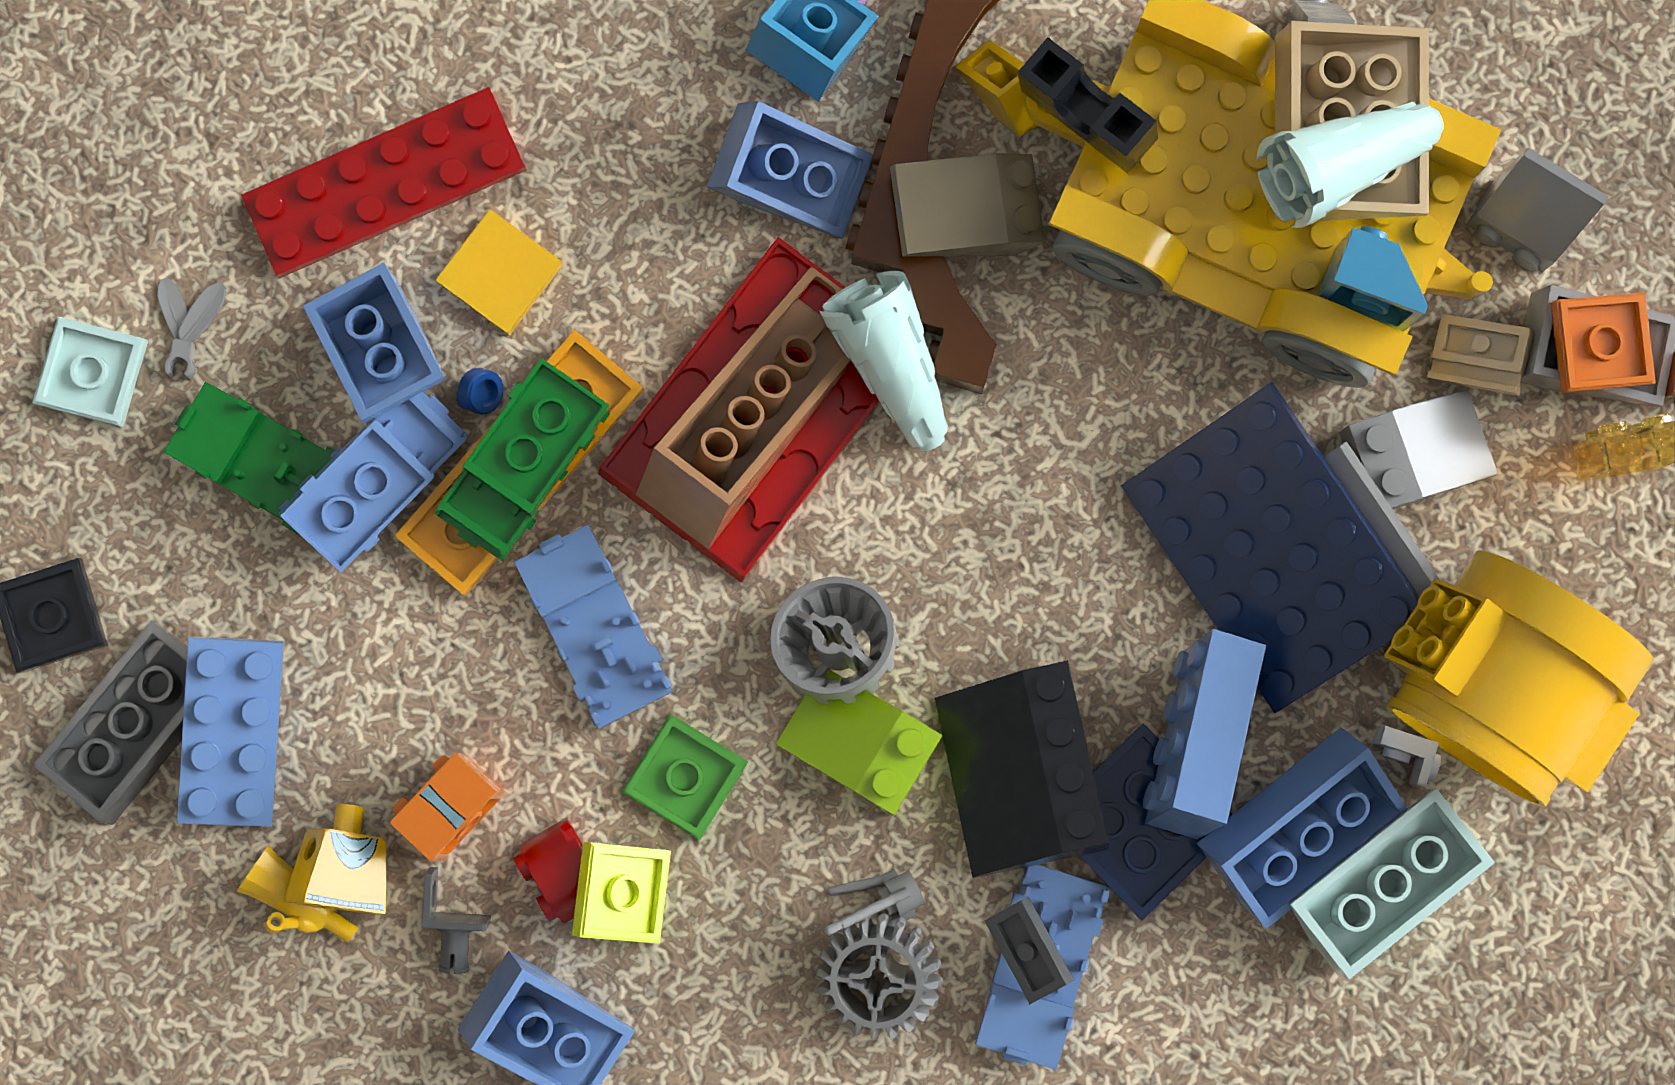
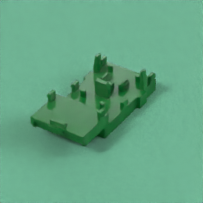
[434,358,610,562]
[163,381,335,535]

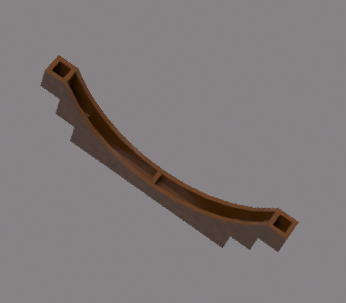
[845,0,1000,394]

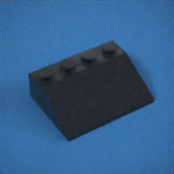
[935,660,1109,878]

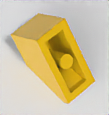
[955,39,1038,137]

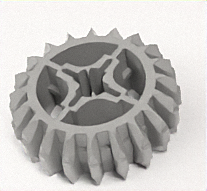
[816,913,943,1040]

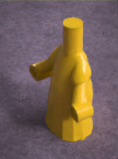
[237,845,359,943]

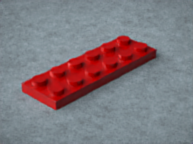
[241,87,527,279]

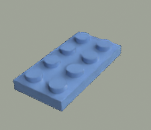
[177,636,284,827]

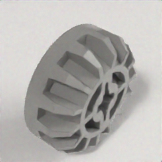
[770,577,899,705]

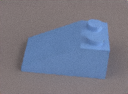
[707,101,873,239]
[303,263,446,423]
[458,950,635,1085]

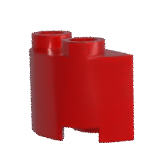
[513,817,583,924]

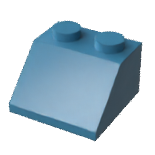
[745,0,879,102]
[1318,226,1428,332]

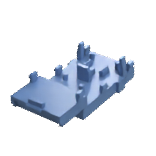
[279,392,468,572]
[514,525,673,729]
[975,865,1110,1070]

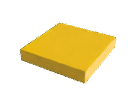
[435,209,563,336]

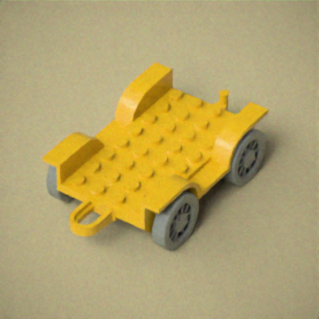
[1025,0,1501,388]

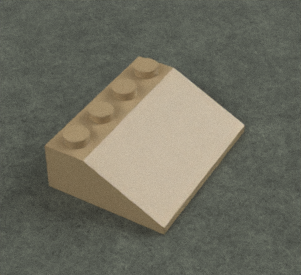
[1274,21,1429,221]

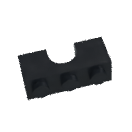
[1017,37,1158,174]

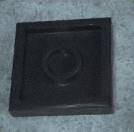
[0,558,108,673]

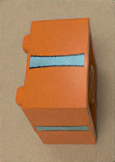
[389,753,507,862]

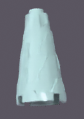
[1256,102,1444,228]
[820,271,949,451]

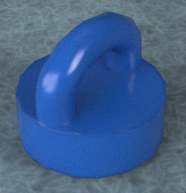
[456,367,504,415]

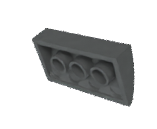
[33,620,188,825]

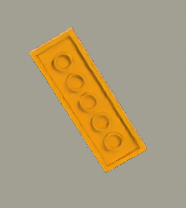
[394,329,645,597]

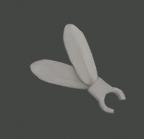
[157,278,226,380]

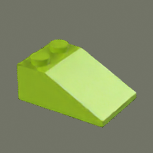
[776,669,943,816]

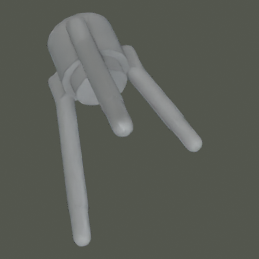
[824,869,925,962]

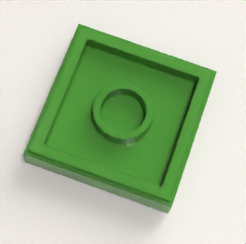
[622,714,748,841]

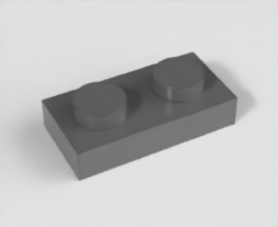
[985,897,1074,1005]

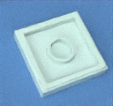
[32,316,148,427]

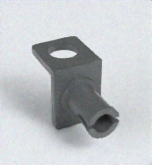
[422,867,491,974]

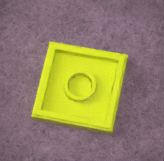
[572,842,671,944]

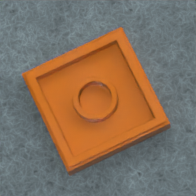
[1551,292,1656,393]

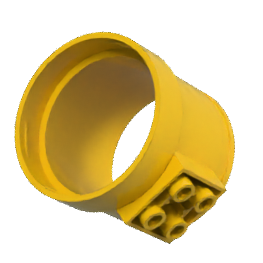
[1383,550,1654,808]

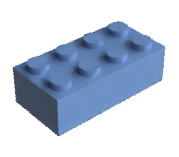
[1143,629,1266,839]
[1197,728,1408,929]

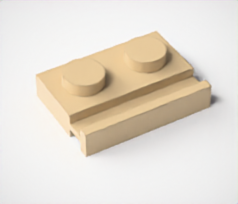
[1427,314,1535,396]

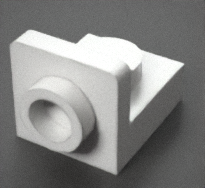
[1372,726,1441,787]

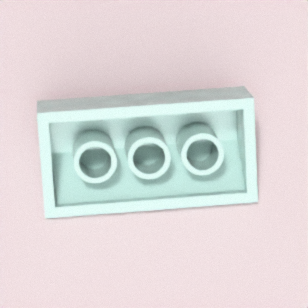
[1289,788,1495,980]

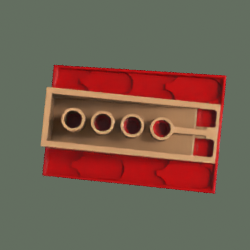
[597,237,880,583]

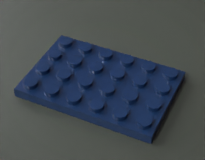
[1121,382,1419,714]

